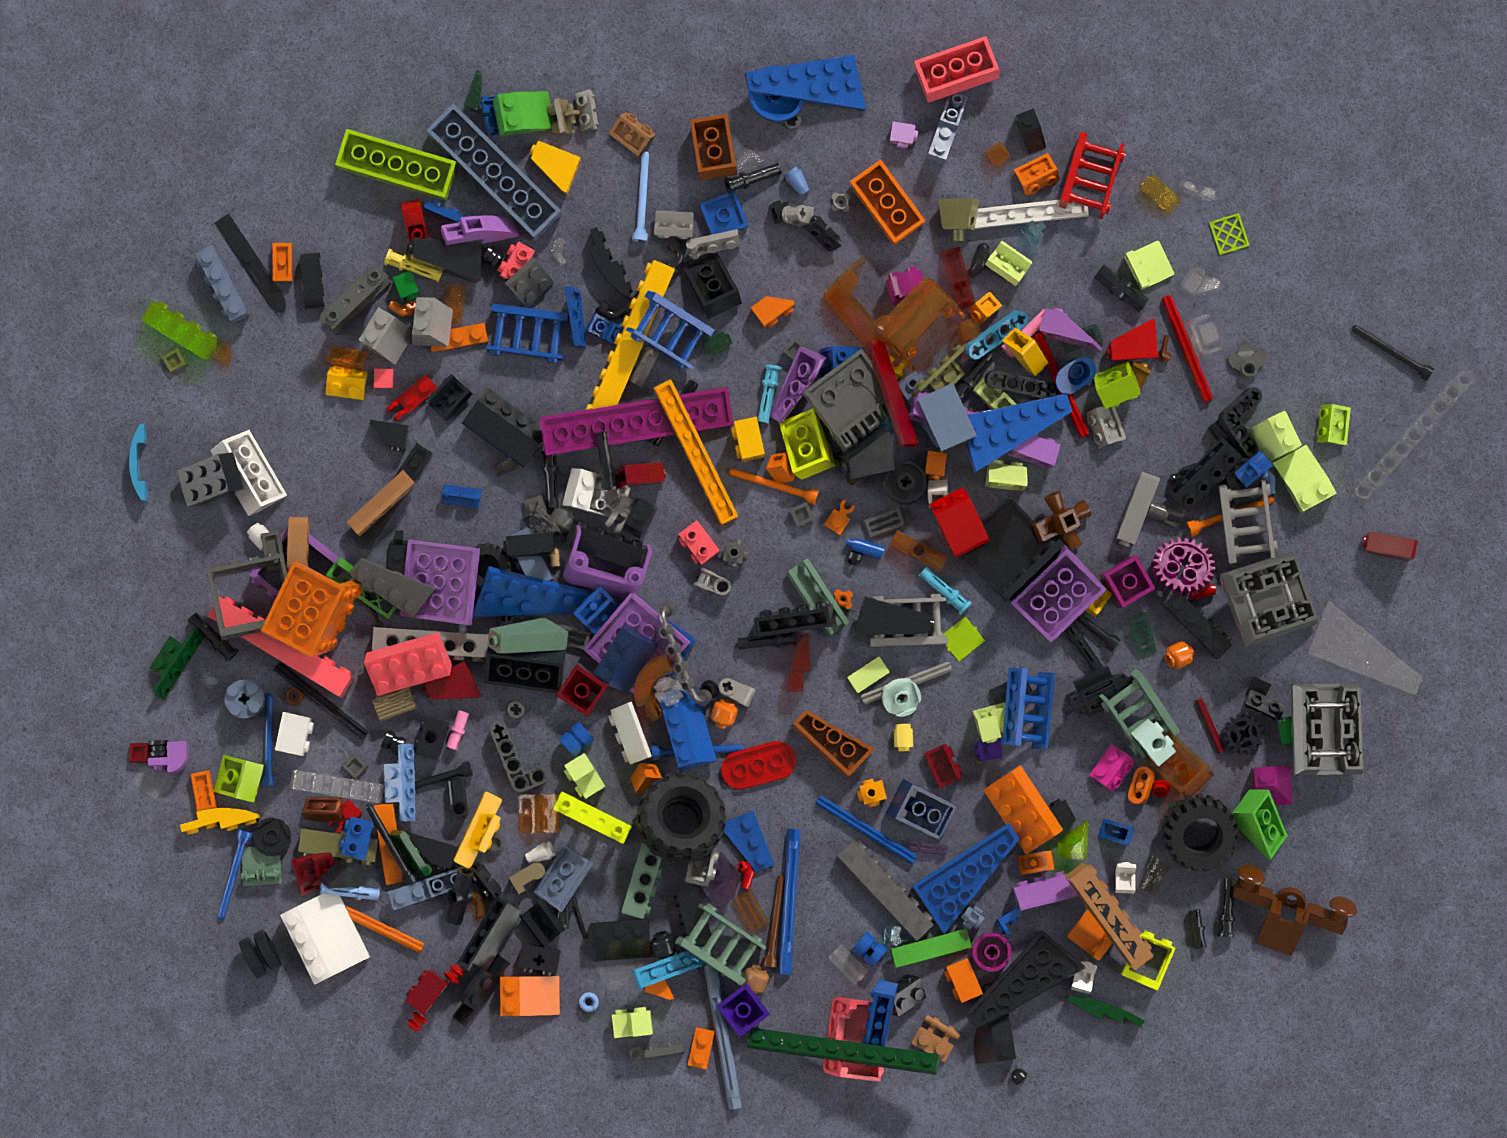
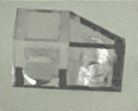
[1178,266,1224,298]

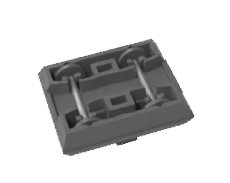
[1220,551,1318,648]
[1291,684,1363,775]

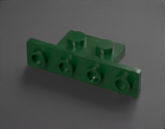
[149,628,204,700]

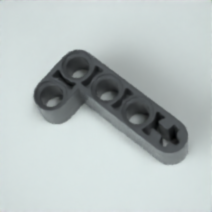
[490,721,547,792]

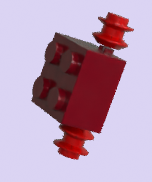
[405,964,464,1032]

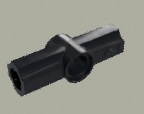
[1094,264,1149,312]
[446,867,475,925]

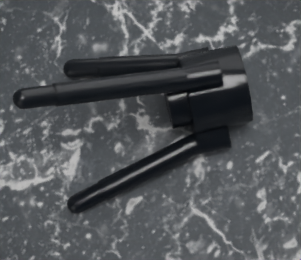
[556,895,587,938]

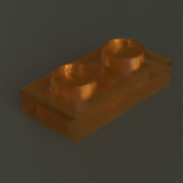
[445,283,467,324]

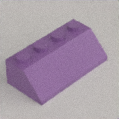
[1013,868,1078,911]

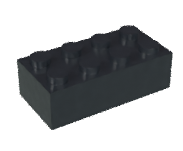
[484,647,566,693]

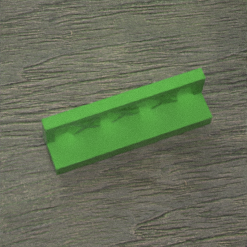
[326,556,397,619]

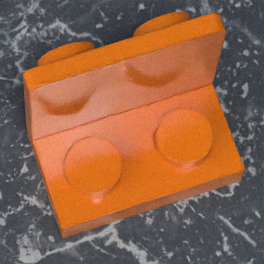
[1067,909,1113,961]

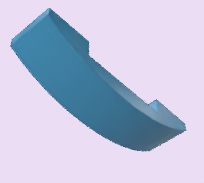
[129,424,148,502]

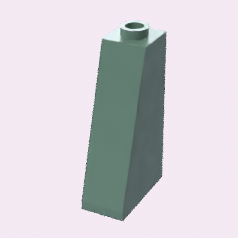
[488,617,568,654]

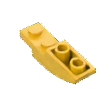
[180,808,260,835]

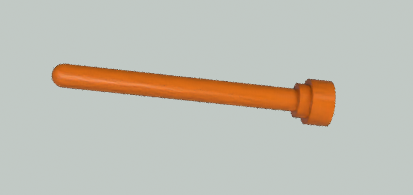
[729,468,819,505]
[1186,496,1275,537]

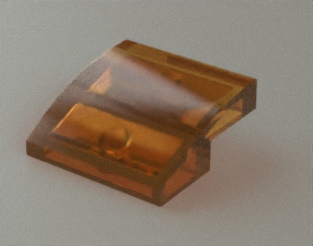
[519,794,560,833]

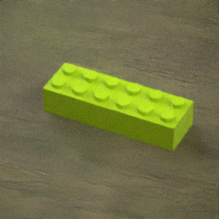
[335,129,458,201]

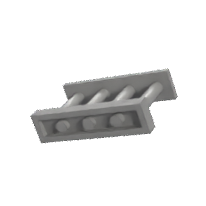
[1218,479,1278,564]
[870,594,948,647]

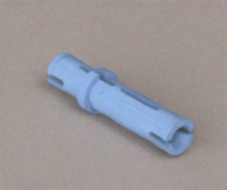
[320,882,380,901]

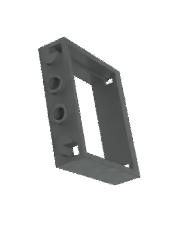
[206,553,287,641]

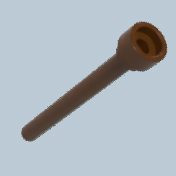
[762,875,785,968]

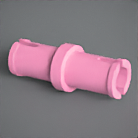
[445,710,470,751]

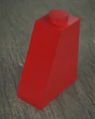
[1106,319,1158,362]

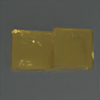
[1139,173,1182,214]

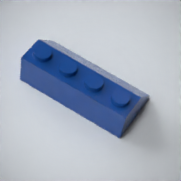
[658,688,717,772]

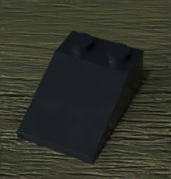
[682,252,742,319]

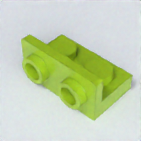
[1317,404,1351,446]

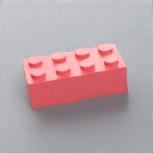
[914,36,999,103]
[364,632,452,696]

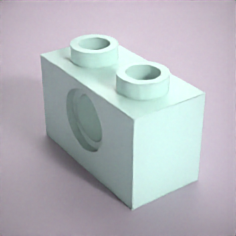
[1131,719,1176,767]

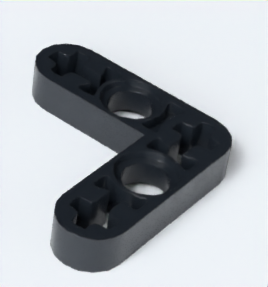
[1218,387,1262,458]

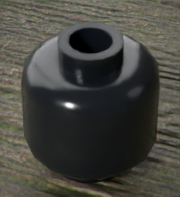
[650,931,678,959]

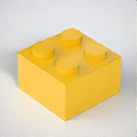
[731,417,765,462]

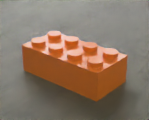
[849,159,925,246]
[983,765,1063,854]

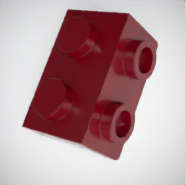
[924,743,963,788]

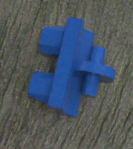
[1234,451,1273,488]

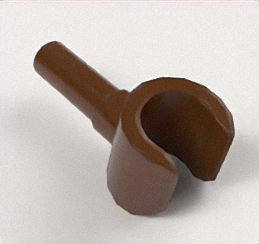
[1158,335,1171,363]

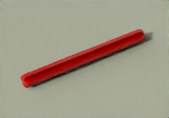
[1162,295,1213,402]
[1033,332,1089,438]

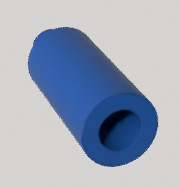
[846,538,885,560]

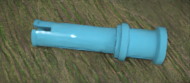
[757,364,782,423]
[919,567,972,615]

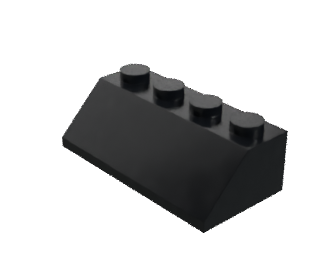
[462,388,543,468]

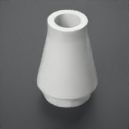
[525,841,556,864]

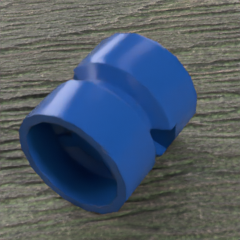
[559,721,595,757]
[851,931,887,968]

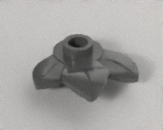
[1229,341,1267,379]

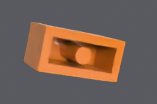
[944,958,983,1003]

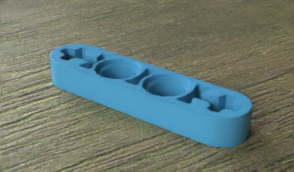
[964,310,1028,359]

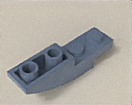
[927,93,968,164]
[387,868,459,910]

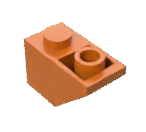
[751,296,795,328]

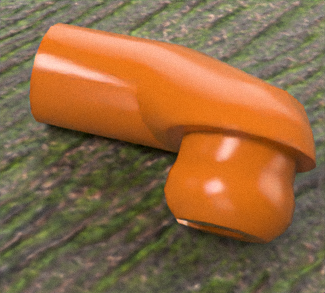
[388,300,416,317]

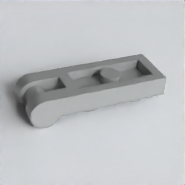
[686,229,741,259]

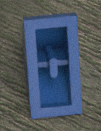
[1098,819,1135,846]

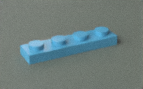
[631,946,706,989]

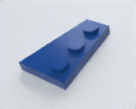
[564,286,586,348]

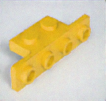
[453,792,502,868]

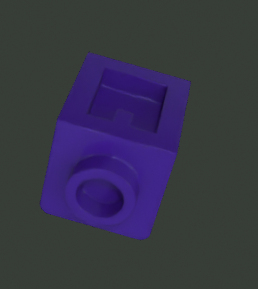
[974,739,1003,761]

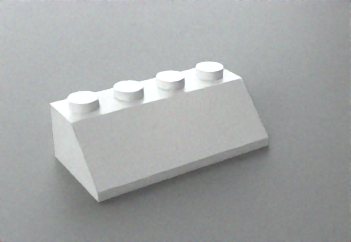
[210,430,287,516]

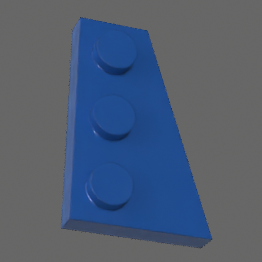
[724,811,774,872]

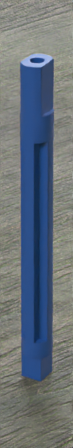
[778,829,801,975]

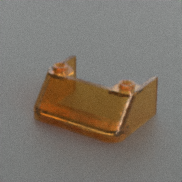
[823,255,913,349]
[877,277,965,371]

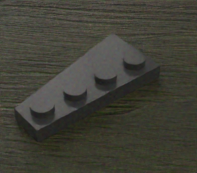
[350,558,435,618]

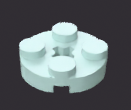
[882,678,921,717]

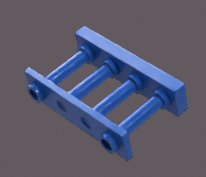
[626,290,714,370]
[486,303,569,363]
[1002,668,1055,750]

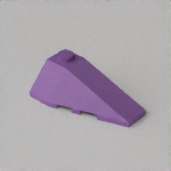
[770,346,827,423]

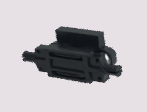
[1061,665,1134,717]

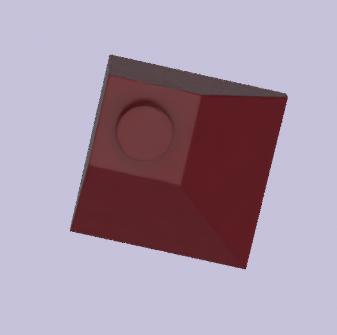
[556,664,608,717]

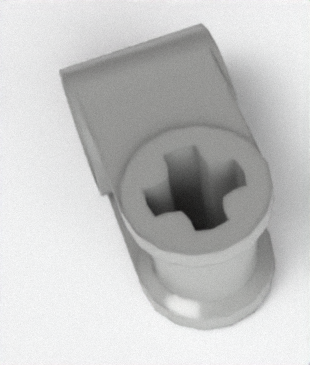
[782,205,814,227]
[694,567,732,597]
[718,678,756,708]

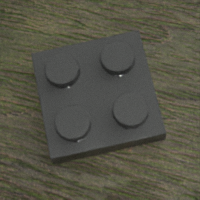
[505,257,554,308]

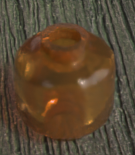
[955,318,982,345]

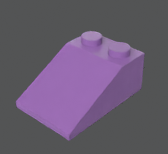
[1039,307,1103,352]

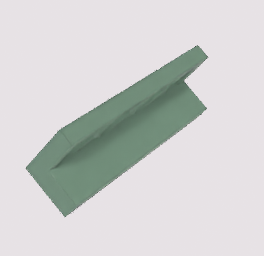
[786,558,850,637]

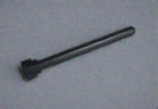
[1352,325,1435,381]
[1076,614,1121,651]
[383,761,473,797]
[365,803,418,885]

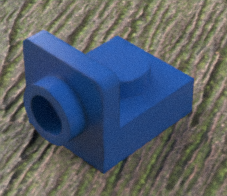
[996,907,1021,936]

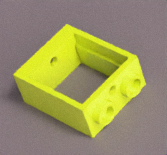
[1120,930,1176,991]

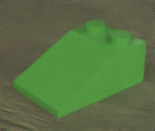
[493,91,554,137]
[1233,790,1287,860]

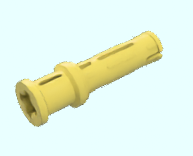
[384,249,442,282]

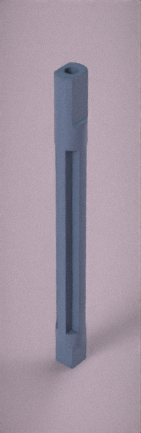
[703,965,742,1109]

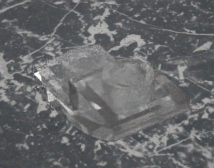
[1177,179,1218,203]

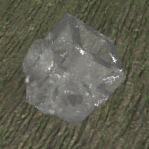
[653,676,684,707]

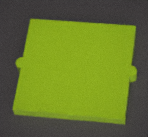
[943,616,985,662]

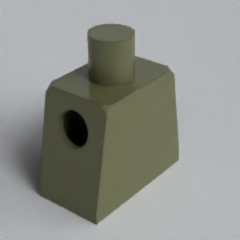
[938,198,979,242]

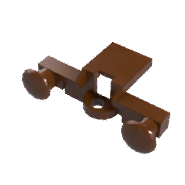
[1232,864,1357,956]

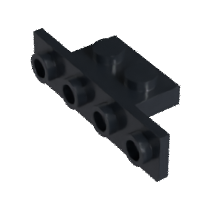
[453,954,510,1027]

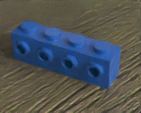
[862,979,898,1047]

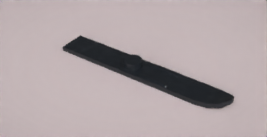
[215,213,286,312]

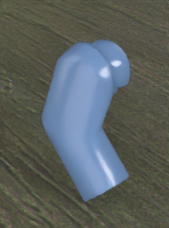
[1260,470,1276,495]

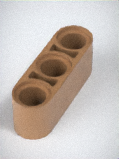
[287,517,309,572]

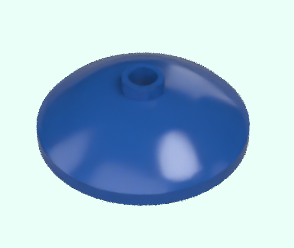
[748,65,804,122]

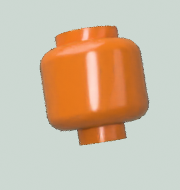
[1164,641,1194,669]
[710,699,738,729]

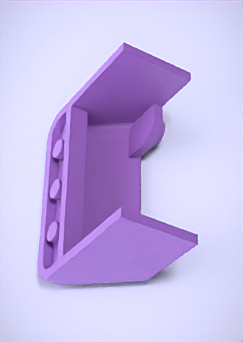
[563,525,652,598]

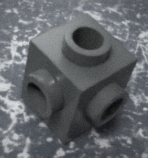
[720,539,748,568]

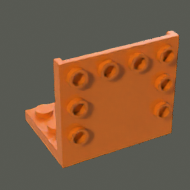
[261,561,363,657]

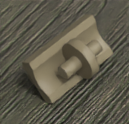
[548,98,580,134]

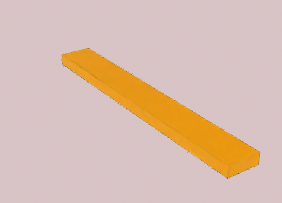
[653,379,738,525]

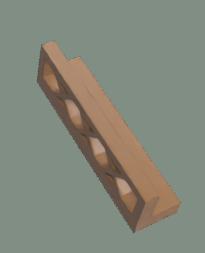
[347,470,416,536]

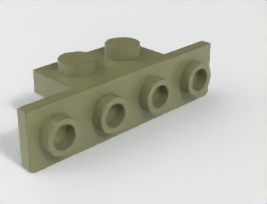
[911,342,967,396]

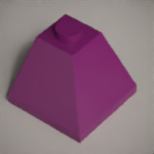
[1252,766,1293,805]

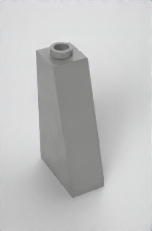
[1115,472,1160,548]

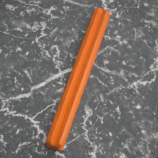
[345,905,424,953]

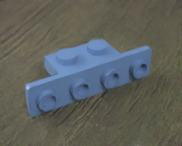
[384,744,416,821]

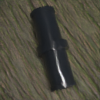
[1188,909,1207,949]

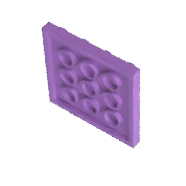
[400,539,480,625]
[583,591,690,700]

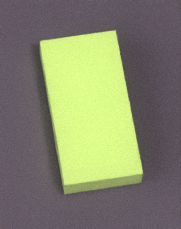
[847,656,890,693]

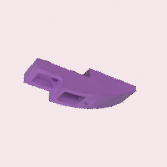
[441,216,519,245]

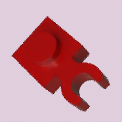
[328,799,363,833]

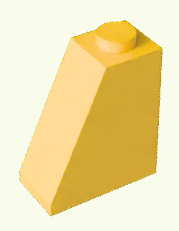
[529,141,581,195]
[1002,327,1048,376]

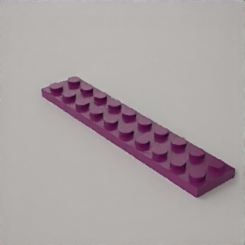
[539,387,733,455]

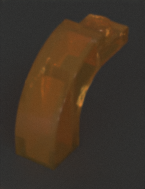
[634,652,673,722]

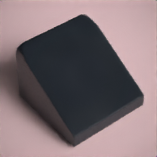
[1245,677,1272,696]

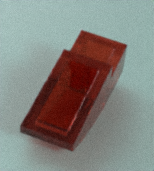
[941,247,975,311]
[788,633,810,692]

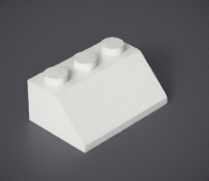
[608,702,652,765]

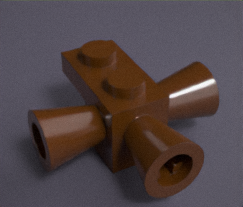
[1032,491,1091,550]

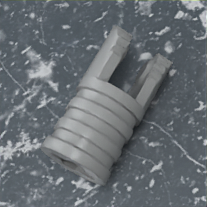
[605,495,636,534]

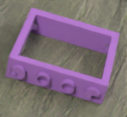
[249,526,350,600]

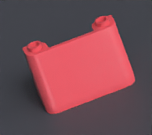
[823,997,884,1082]

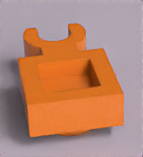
[824,499,855,535]

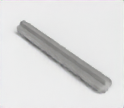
[861,662,952,704]

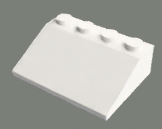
[280,894,370,985]

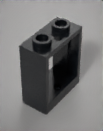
[503,532,556,558]

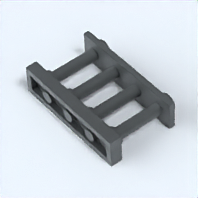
[319,263,392,335]

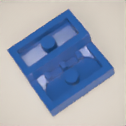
[573,585,620,635]

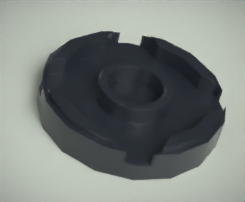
[253,818,292,856]

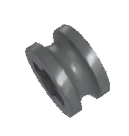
[784,114,801,130]
[507,701,525,718]

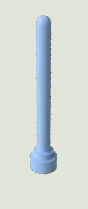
[632,151,649,242]

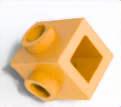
[857,779,887,807]

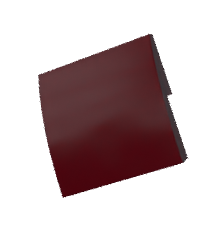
[291,852,334,896]

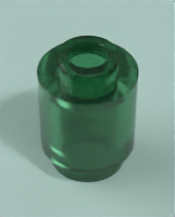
[703,331,732,355]

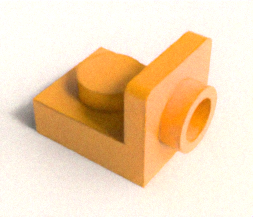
[968,292,1002,325]

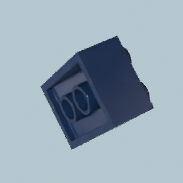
[886,779,958,841]

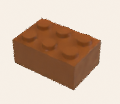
[690,114,738,181]

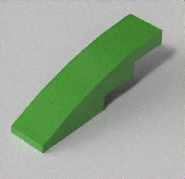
[890,928,972,968]

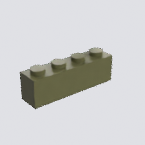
[298,829,379,865]

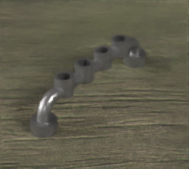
[658,600,712,706]

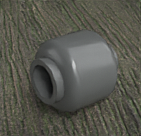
[548,507,576,537]

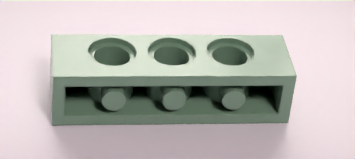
[621,843,664,919]

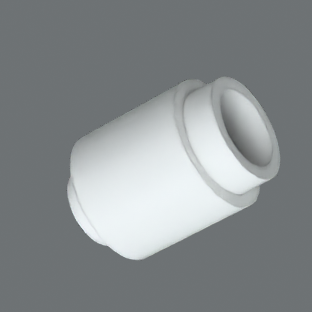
[247,522,269,551]

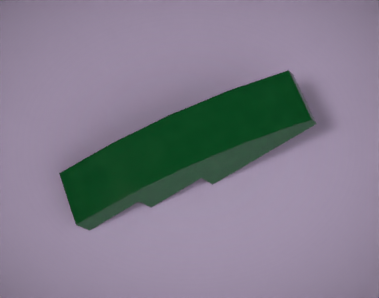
[1065,995,1145,1027]

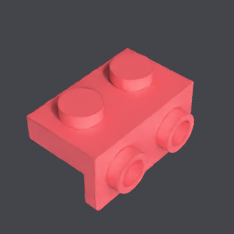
[497,242,535,280]

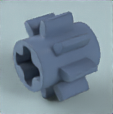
[961,906,985,930]

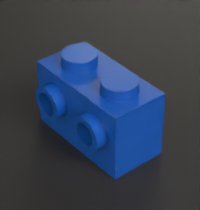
[339,817,375,860]

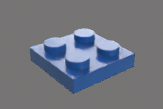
[700,191,749,235]

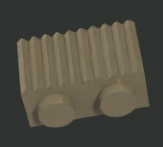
[372,687,417,722]

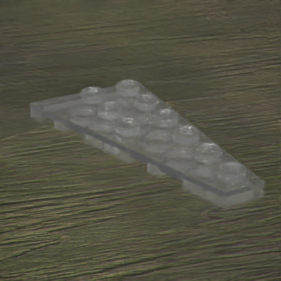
[1307,600,1423,695]

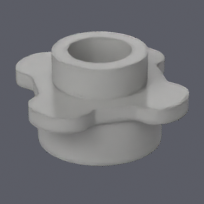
[831,193,851,212]

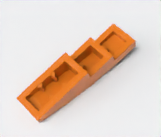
[374,802,403,885]

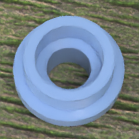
[579,992,599,1012]

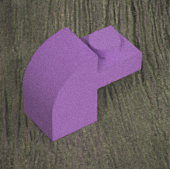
[148,741,189,775]

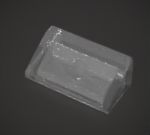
[723,148,763,191]

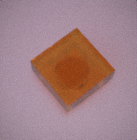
[984,141,1011,168]

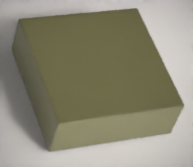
[161,347,187,374]

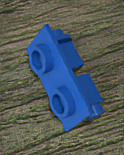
[480,94,499,136]
[441,484,482,509]

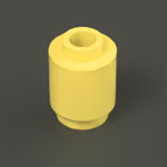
[894,724,913,752]

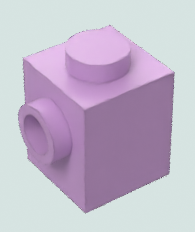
[889,122,918,149]

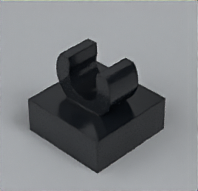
[769,200,789,224]

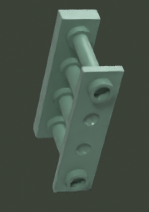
[1099,669,1180,759]
[675,903,766,986]

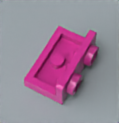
[1089,744,1135,792]

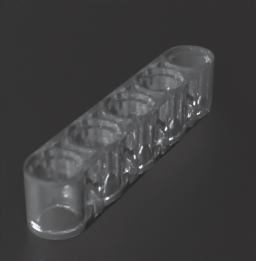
[289,770,385,804]

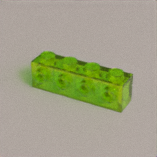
[140,300,220,362]

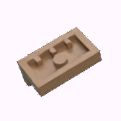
[608,112,655,156]

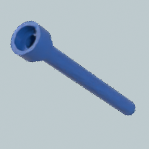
[260,694,276,787]
[651,744,744,761]
[217,829,253,920]

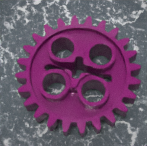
[1152,537,1215,596]

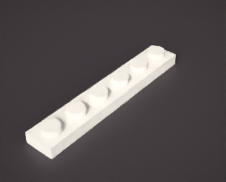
[975,197,1089,229]

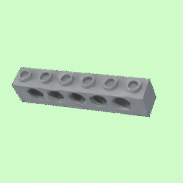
[372,627,489,662]

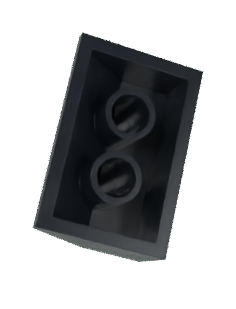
[590,919,651,961]

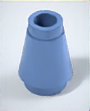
[784,166,810,196]

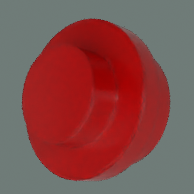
[1151,780,1170,798]

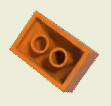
[500,976,560,1016]

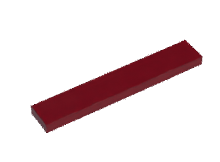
[866,340,918,447]

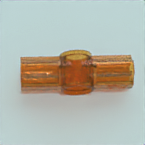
[889,530,948,571]

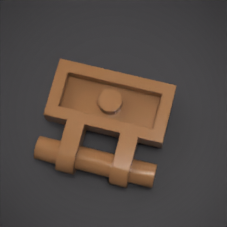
[911,1015,960,1062]

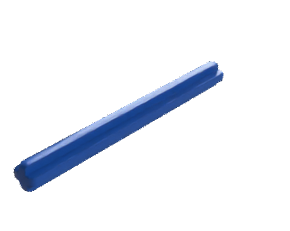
[816,796,917,864]

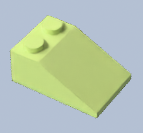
[1273,445,1337,513]
[985,460,1028,491]

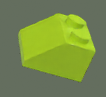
[1094,360,1141,409]
[214,755,264,803]

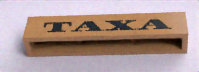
[1064,862,1154,970]

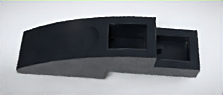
[590,227,633,299]

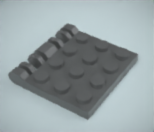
[802,348,890,451]

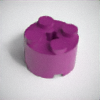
[885,266,928,305]
[971,932,1012,972]

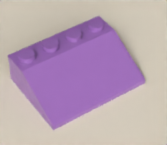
[1010,545,1106,642]

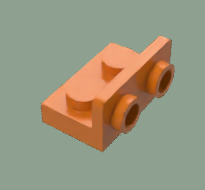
[1014,153,1060,196]

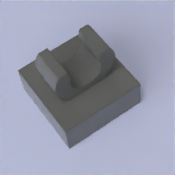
[523,494,548,519]

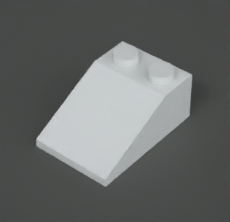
[275,712,314,756]

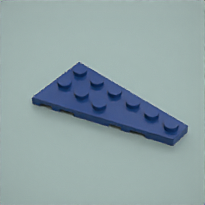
[965,394,1072,473]
[472,567,593,617]

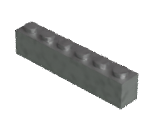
[837,840,933,941]

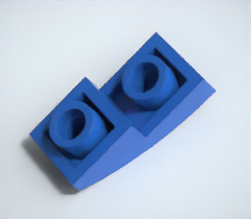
[585,313,624,345]

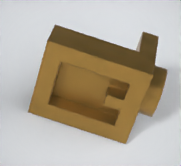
[1131,361,1151,391]

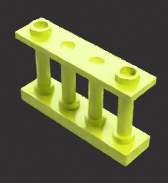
[553,792,632,844]

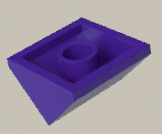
[716,983,770,1037]

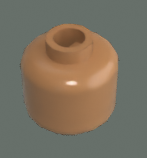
[742,965,769,995]

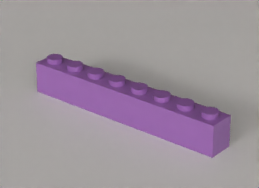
[909,392,1060,470]

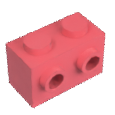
[678,520,720,566]

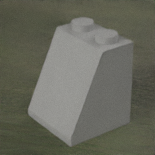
[412,297,453,347]
[359,307,413,365]

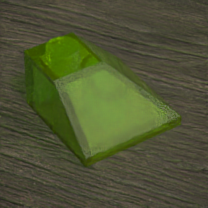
[1057,821,1089,860]

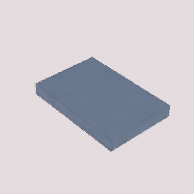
[918,383,977,452]
[533,844,593,912]

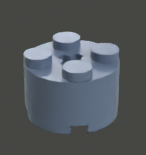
[225,680,266,719]

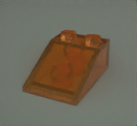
[1144,732,1214,800]

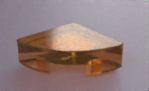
[212,341,232,367]

